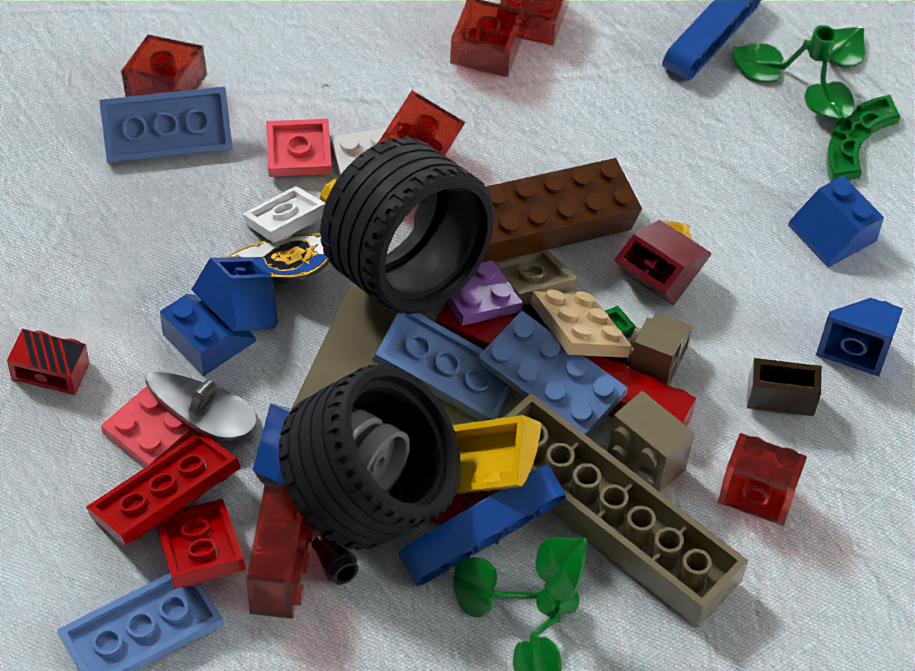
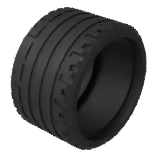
[320,137,494,314]
[278,364,461,550]

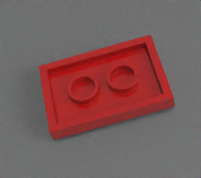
[156,498,246,589]

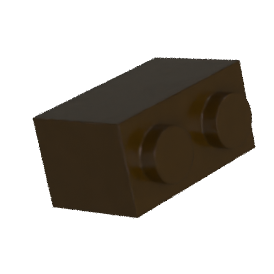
[747,358,822,416]

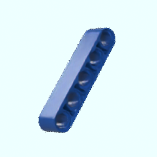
[662,0,761,81]
[398,465,567,586]

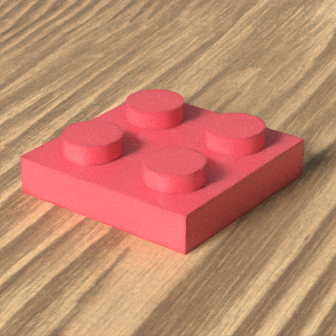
[266,119,332,177]
[101,386,196,467]

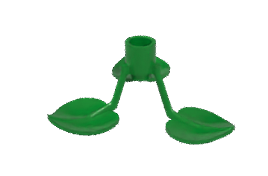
[732,25,865,120]
[453,537,587,671]

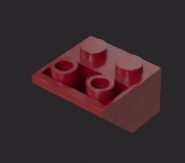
[614,220,712,306]

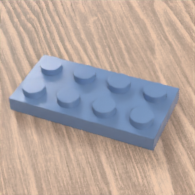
[99,86,233,163]
[478,311,627,436]
[372,313,511,421]
[57,573,224,671]

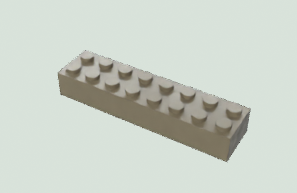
[504,393,748,628]

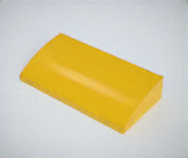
[453,415,541,494]

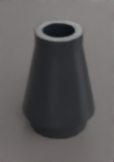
[312,535,359,585]

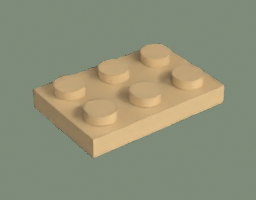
[530,290,632,358]

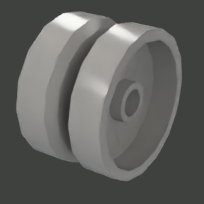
[351,410,410,492]

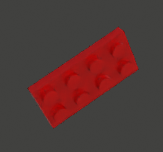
[86,432,241,546]

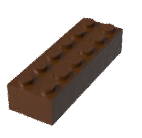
[482,158,642,262]

